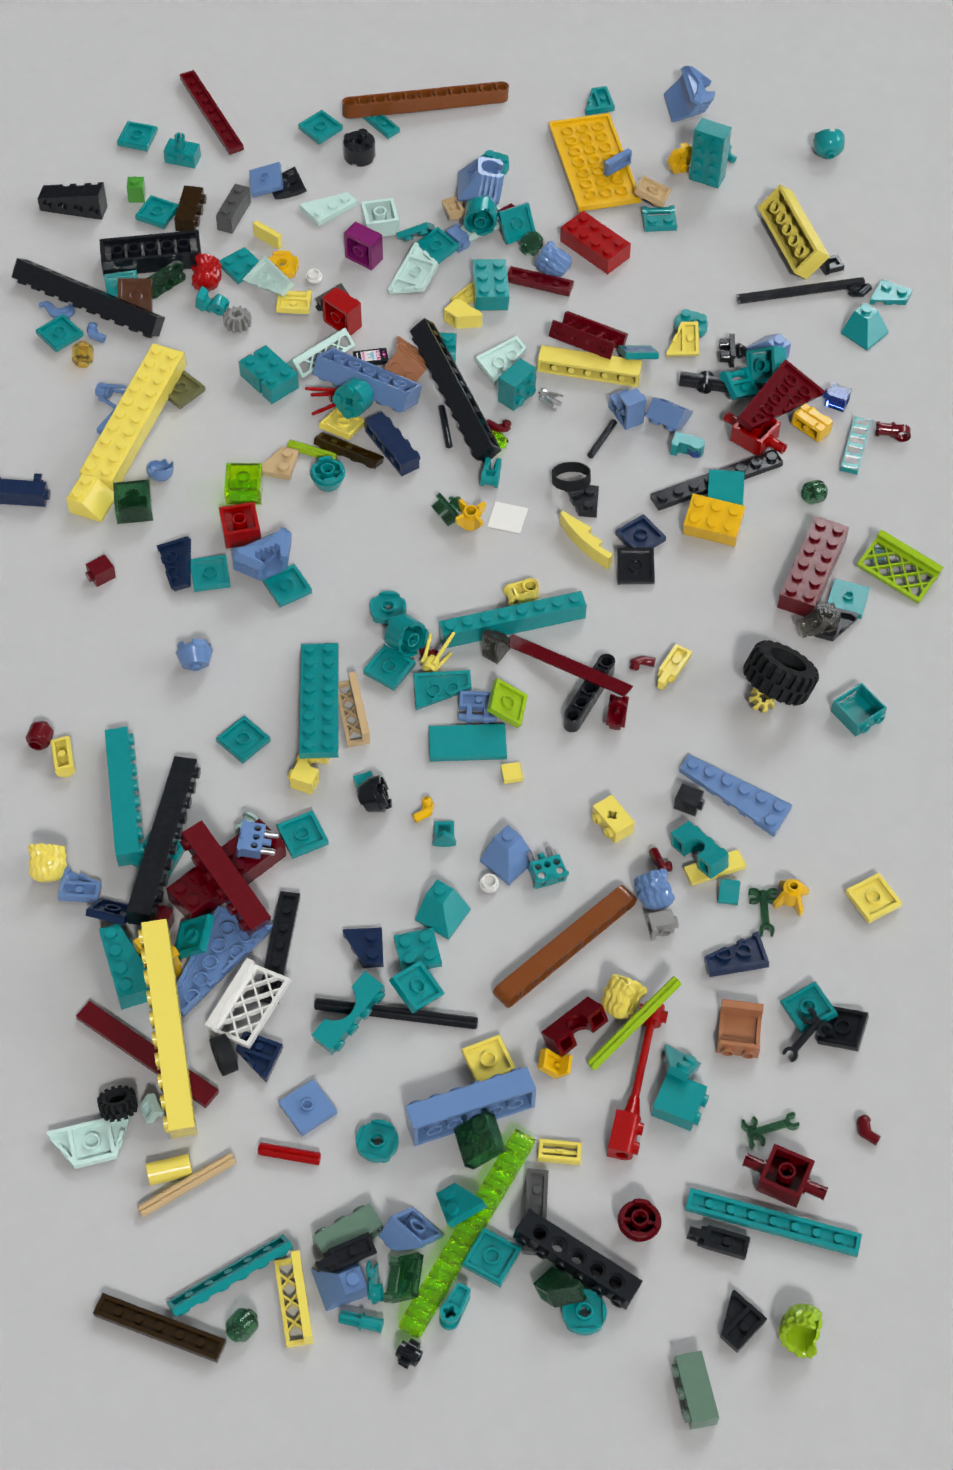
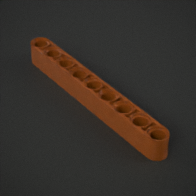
[493,885,637,1008]

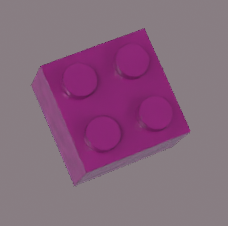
[344,221,383,271]

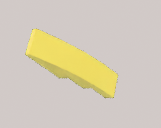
[560,511,613,570]

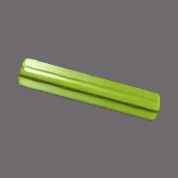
[287,439,337,460]

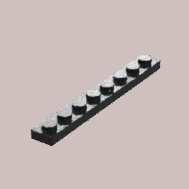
[650,450,783,511]

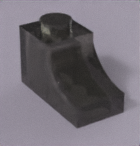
[796,602,840,638]
[482,629,510,664]

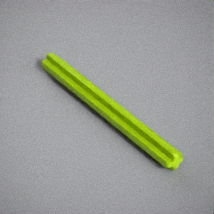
[587,976,681,1070]

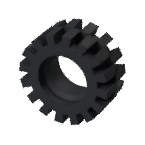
[97,1085,138,1122]

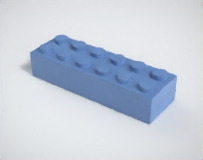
[313,348,422,412]
[406,1067,536,1146]

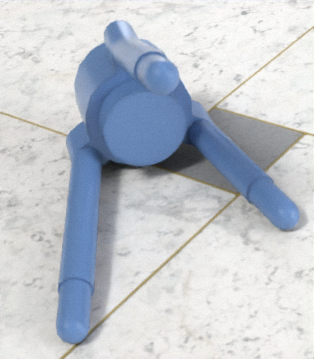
[95,382,126,409]

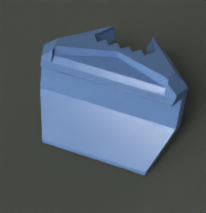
[664,66,715,123]
[457,156,505,205]
[231,527,292,581]

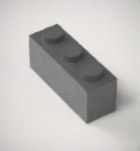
[216,184,251,234]

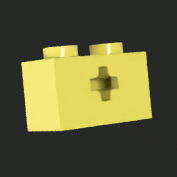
[591,795,635,844]

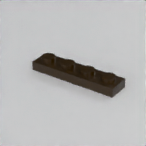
[314,432,384,469]

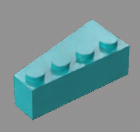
[99,924,150,1010]

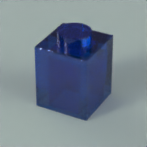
[823,382,852,412]

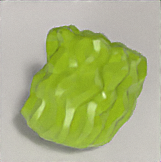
[778,1303,823,1359]

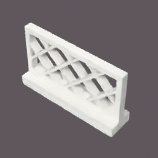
[205,958,291,1049]

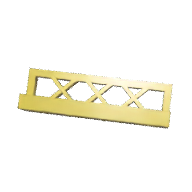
[274,1250,313,1348]

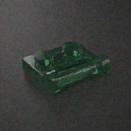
[383,1252,424,1304]

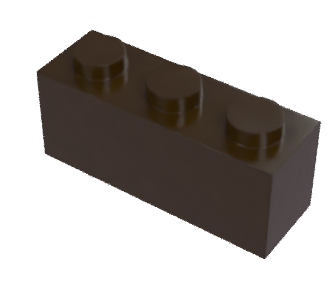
[174,185,207,232]

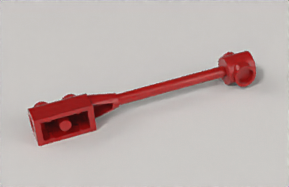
[607,1001,668,1160]

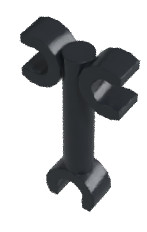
[781,1008,833,1062]

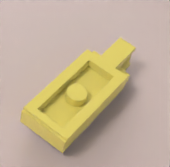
[656,644,693,690]

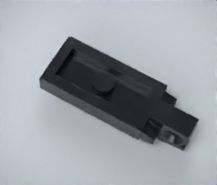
[687,1225,751,1260]
[314,1232,377,1273]

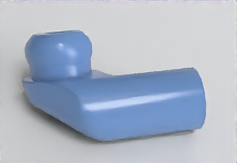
[87,322,106,343]

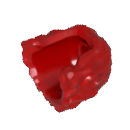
[191,253,222,291]

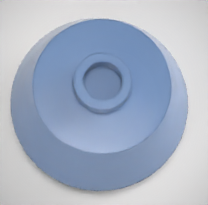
[175,639,213,671]

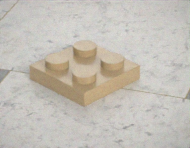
[634,175,672,208]

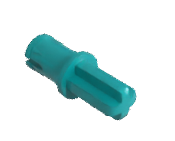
[338,1310,384,1334]

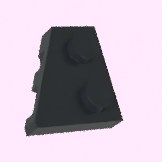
[720,1289,767,1353]

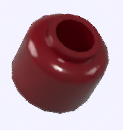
[26,721,54,751]

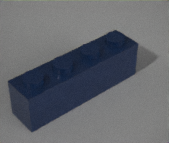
[365,412,421,477]

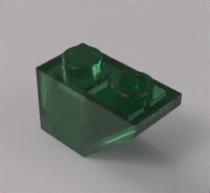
[533,1266,587,1308]

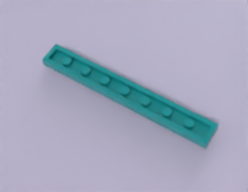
[685,1188,862,1257]

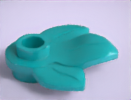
[366,1261,384,1304]

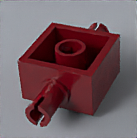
[742,1143,829,1208]

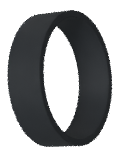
[552,462,591,491]

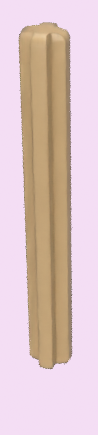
[137,1153,236,1217]

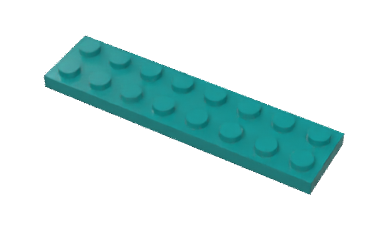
[299,643,339,759]

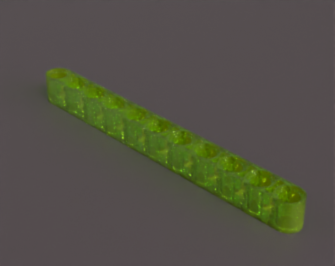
[398,1129,536,1339]

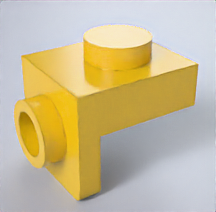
[537,1048,573,1079]

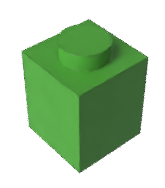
[127,176,146,203]

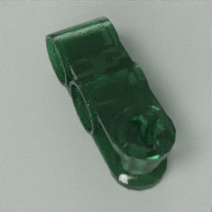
[145,261,186,299]

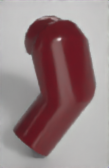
[629,655,656,671]

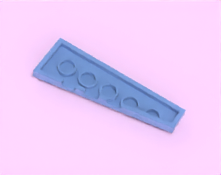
[679,754,792,837]

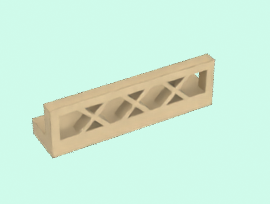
[339,672,370,747]

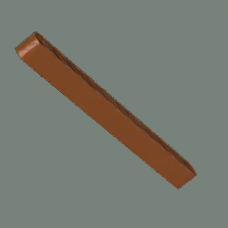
[342,81,509,119]

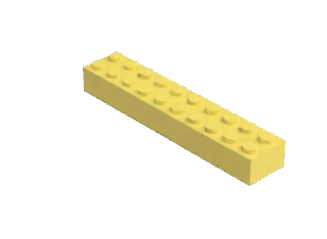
[79,343,187,493]
[138,919,197,1138]

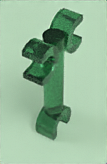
[748,888,777,937]
[741,1112,800,1150]

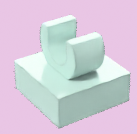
[139,1093,166,1124]

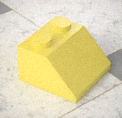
[66,473,117,522]

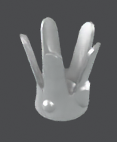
[538,388,564,411]

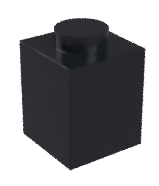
[673,783,705,816]

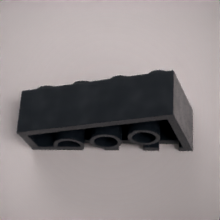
[37,182,108,220]

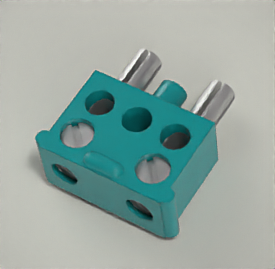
[527,846,569,889]

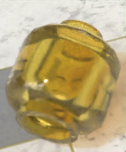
[71,341,94,368]

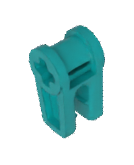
[480,457,502,488]
[439,1283,471,1330]

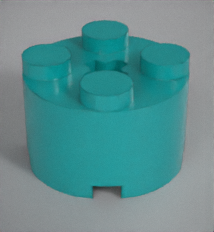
[464,196,498,236]
[332,377,374,419]
[384,614,428,657]

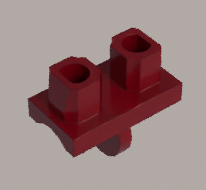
[606,694,629,730]

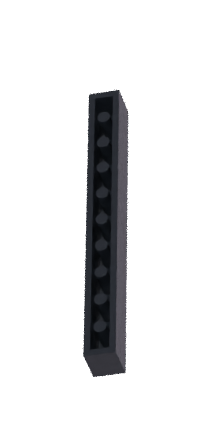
[11,258,165,338]
[410,318,502,462]
[126,756,201,925]

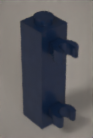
[0,474,51,507]

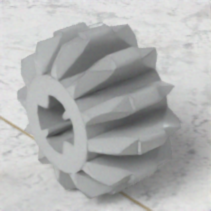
[223,305,252,334]

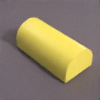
[50,735,75,777]
[145,1153,192,1186]

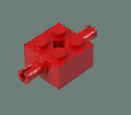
[723,411,788,456]

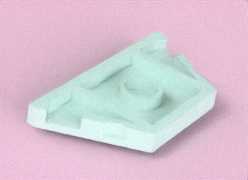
[387,242,439,294]
[47,1115,130,1169]

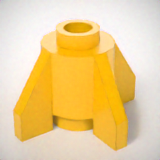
[455,498,486,531]
[772,879,810,916]

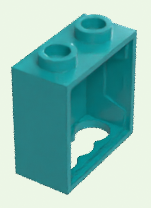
[831,683,887,737]
[651,1072,709,1131]

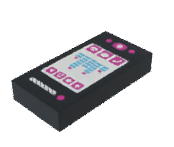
[353,348,389,366]

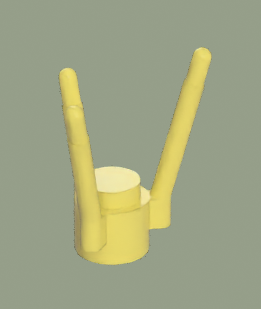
[420,632,455,672]

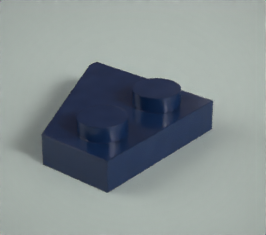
[343,927,384,968]
[236,1031,283,1082]

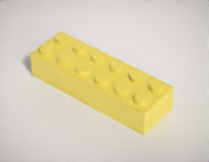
[758,185,830,280]

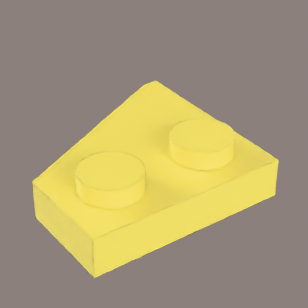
[666,321,699,357]

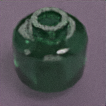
[519,231,543,256]
[801,480,828,505]
[225,1308,259,1342]

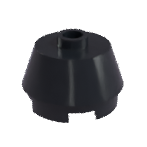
[358,775,392,812]

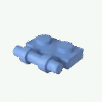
[459,691,497,724]

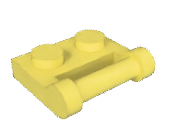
[276,290,312,314]

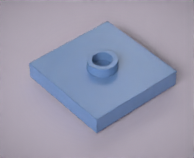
[249,162,283,198]
[278,1079,337,1136]

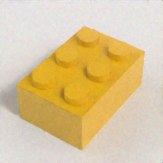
[683,493,745,547]

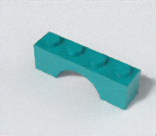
[311,971,385,1055]

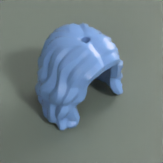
[535,241,572,277]
[634,868,675,910]

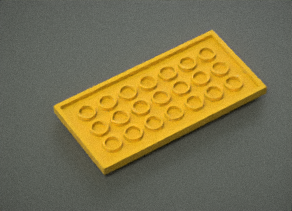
[548,113,641,212]

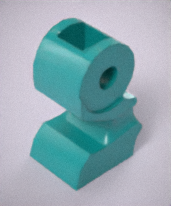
[195,286,230,316]

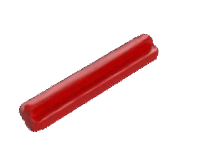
[258,1142,321,1165]

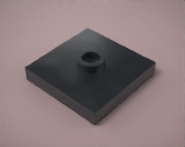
[617,547,655,585]
[817,1006,869,1052]

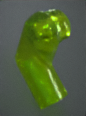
[492,431,509,449]

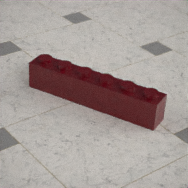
[180,820,271,936]

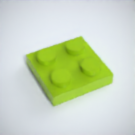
[486,678,528,728]

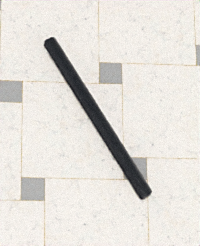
[737,277,865,304]
[314,998,478,1029]

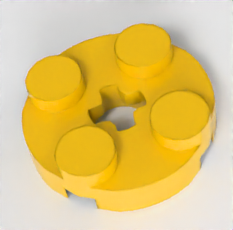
[667,143,692,174]
[268,250,299,278]

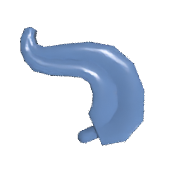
[39,301,75,318]

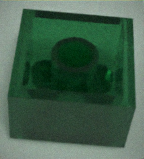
[113,479,153,524]

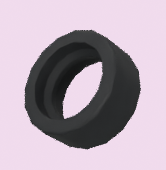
[209,1033,239,1076]

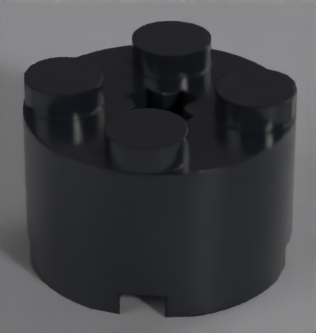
[343,128,376,167]

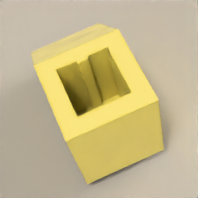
[444,298,483,329]

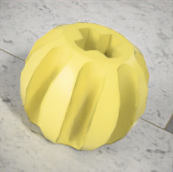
[749,688,776,713]

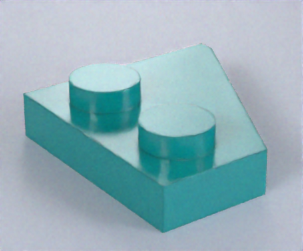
[397,222,435,242]

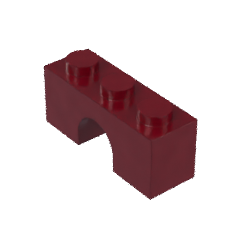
[541,997,608,1057]

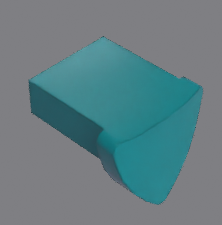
[432,821,456,847]

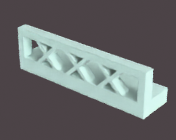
[286,328,355,378]

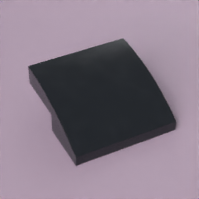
[272,166,307,199]

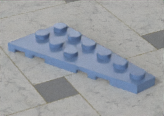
[177,906,273,1017]

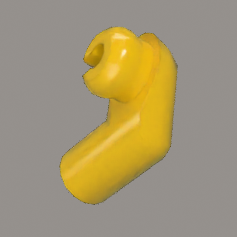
[412,796,434,823]

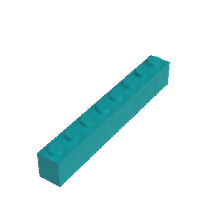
[439,591,587,648]
[105,726,145,867]

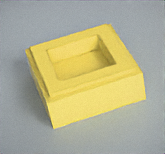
[501,762,523,784]

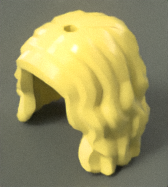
[28,843,67,883]
[601,974,647,1019]

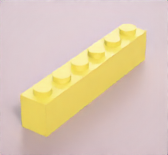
[537,345,642,387]

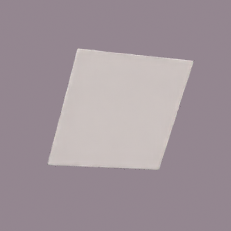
[487,502,528,534]

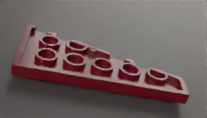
[736,359,826,431]

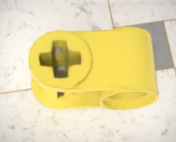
[503,578,539,606]

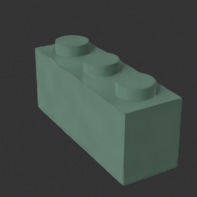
[312,1203,383,1259]
[671,1350,719,1430]

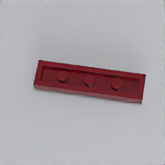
[507,266,574,297]

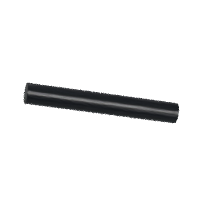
[438,405,453,448]
[587,419,617,459]

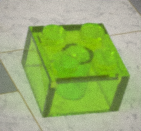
[224,463,263,505]

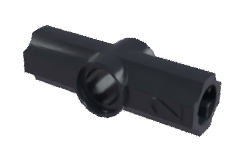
[679,371,729,394]

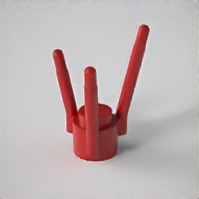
[305,387,339,415]

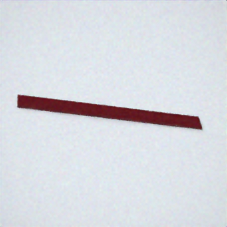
[504,634,633,697]

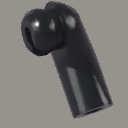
[848,283,872,297]

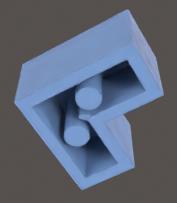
[608,388,647,430]

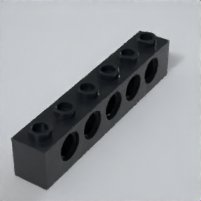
[513,1209,643,1310]

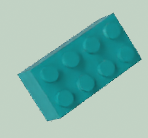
[689,118,732,189]

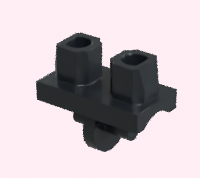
[719,333,747,368]

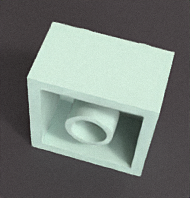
[361,198,399,237]

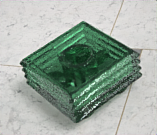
[454,1111,506,1169]

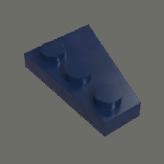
[157,537,191,591]
[704,931,769,977]

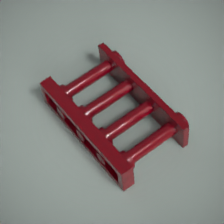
[549,311,628,359]

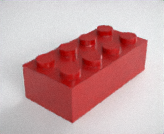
[560,211,631,275]

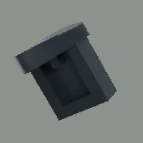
[820,254,845,275]

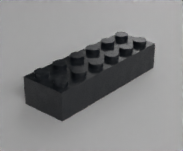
[99,230,201,276]

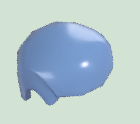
[146,459,174,482]

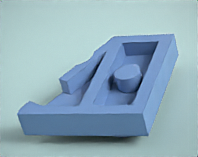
[57,866,102,903]

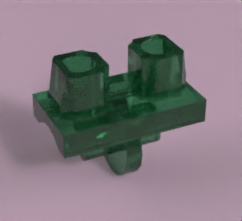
[432,493,461,526]

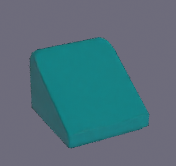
[718,879,741,905]

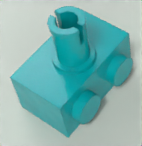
[163,132,201,169]

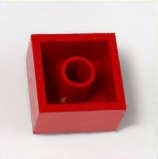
[322,287,362,336]
[218,502,261,549]

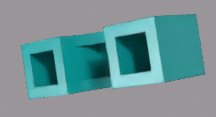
[671,821,729,879]

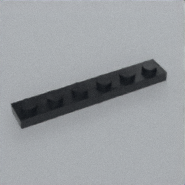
[259,891,300,1004]

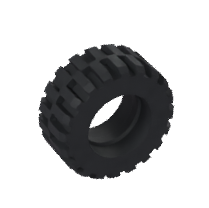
[743,640,819,706]

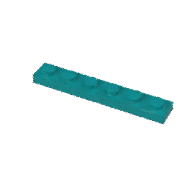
[166,1234,293,1317]

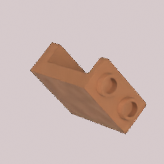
[716,999,764,1059]

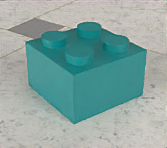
[498,358,537,411]

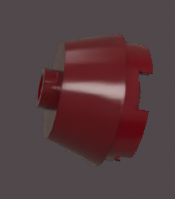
[617,1198,662,1242]

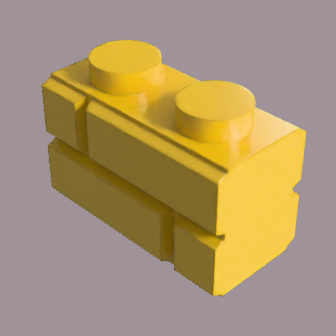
[791,403,833,442]

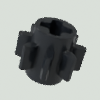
[395,1338,423,1369]

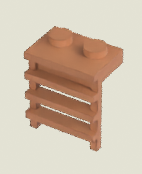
[384,336,426,382]

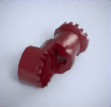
[875,421,911,442]

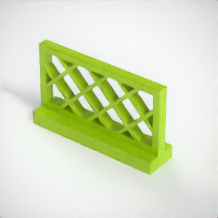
[857,529,943,604]

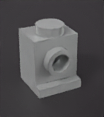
[646,909,679,941]

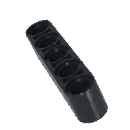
[563,654,615,732]

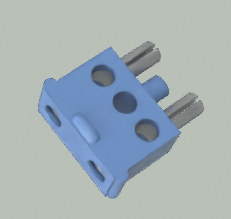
[236,819,279,859]

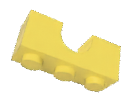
[288,754,330,795]

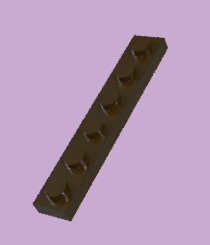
[93,1293,227,1363]

